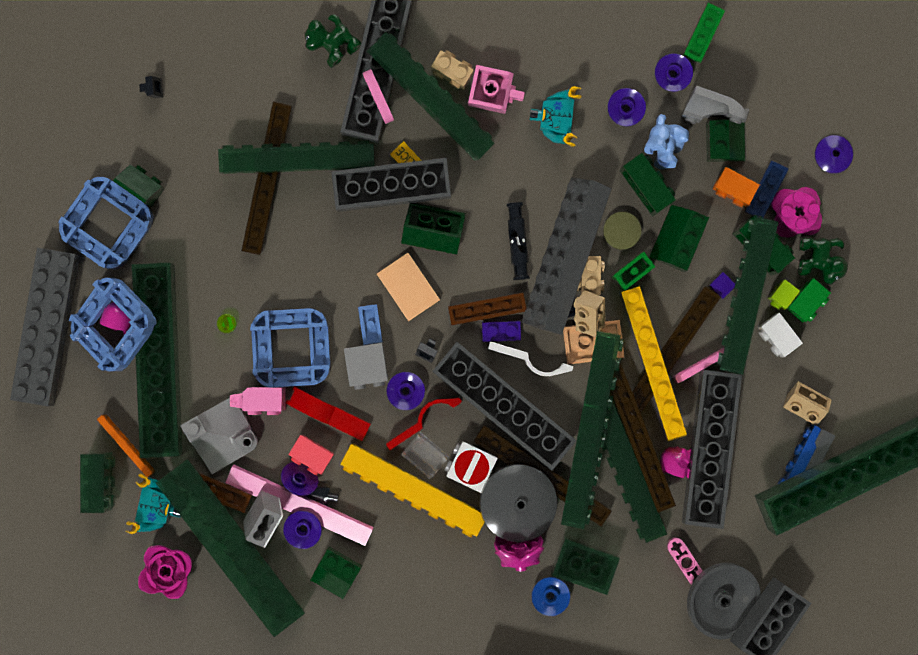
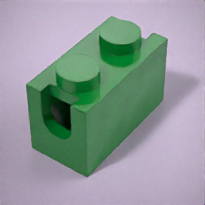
[612,252,656,291]
[787,278,831,323]

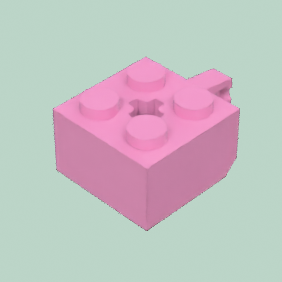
[468,65,525,114]
[230,387,286,415]

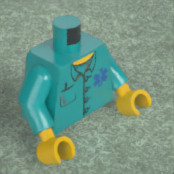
[529,86,582,147]
[126,474,183,534]

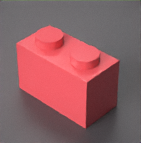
[288,434,334,475]

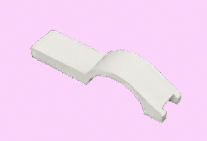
[488,341,573,376]

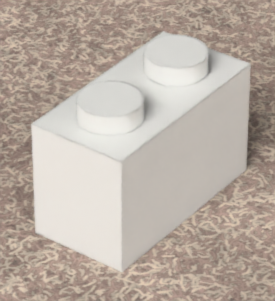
[758,313,803,357]

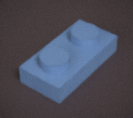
[358,304,383,345]

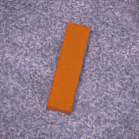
[97,414,156,478]

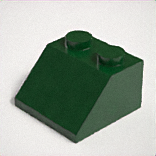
[706,120,745,162]
[113,164,165,207]
[310,546,362,599]

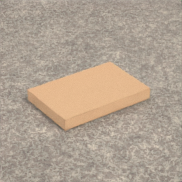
[377,253,440,321]
[563,320,624,364]

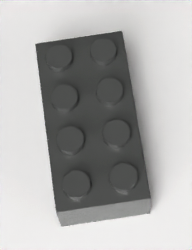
[730,577,812,655]

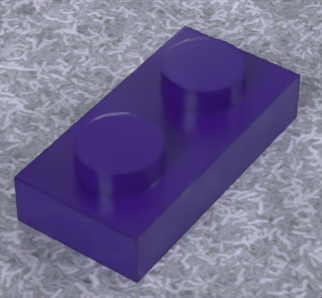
[482,321,521,342]

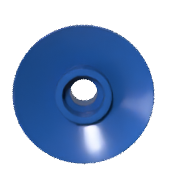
[532,577,570,616]

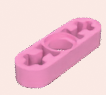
[362,69,394,124]
[667,537,703,585]

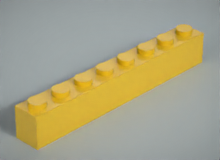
[621,286,687,441]
[340,443,484,538]

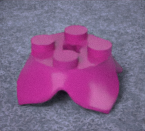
[771,187,822,238]
[494,535,544,572]
[138,545,192,599]

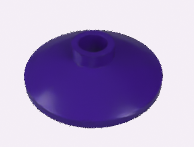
[655,53,693,92]
[607,88,646,127]
[815,135,853,173]
[387,372,425,410]
[281,462,318,496]
[283,511,322,549]

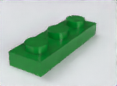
[683,3,725,63]

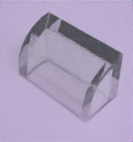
[401,432,450,479]

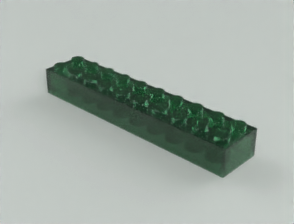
[132,263,183,458]
[561,330,624,529]
[754,417,918,536]
[156,458,305,637]

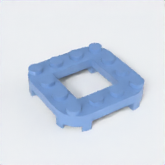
[58,177,154,269]
[69,278,157,371]
[250,308,331,387]

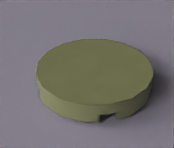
[603,212,641,250]

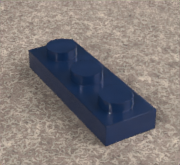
[745,160,789,218]

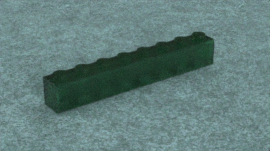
[367,32,495,161]
[218,141,374,174]
[717,216,778,375]
[584,391,667,543]

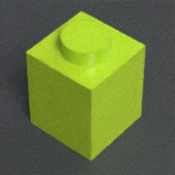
[768,279,800,310]

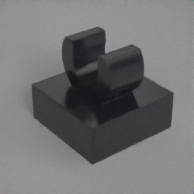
[139,76,163,98]
[415,338,438,363]

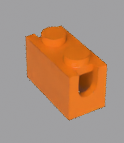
[712,167,760,208]

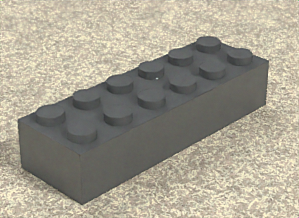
[331,158,451,212]

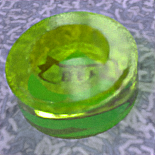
[217,314,237,333]

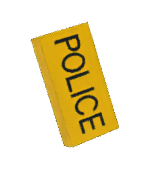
[390,141,422,163]

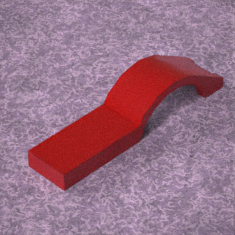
[286,386,371,441]
[386,398,462,450]

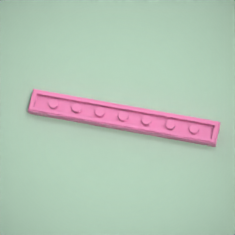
[225,465,374,546]

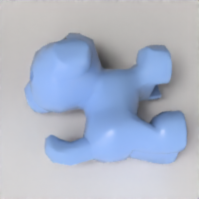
[644,114,689,169]

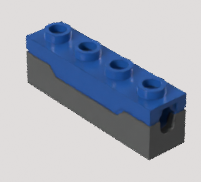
[776,425,835,505]

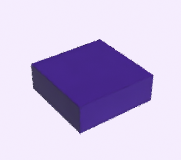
[709,272,736,299]

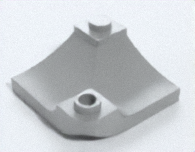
[681,86,749,124]
[180,398,258,474]

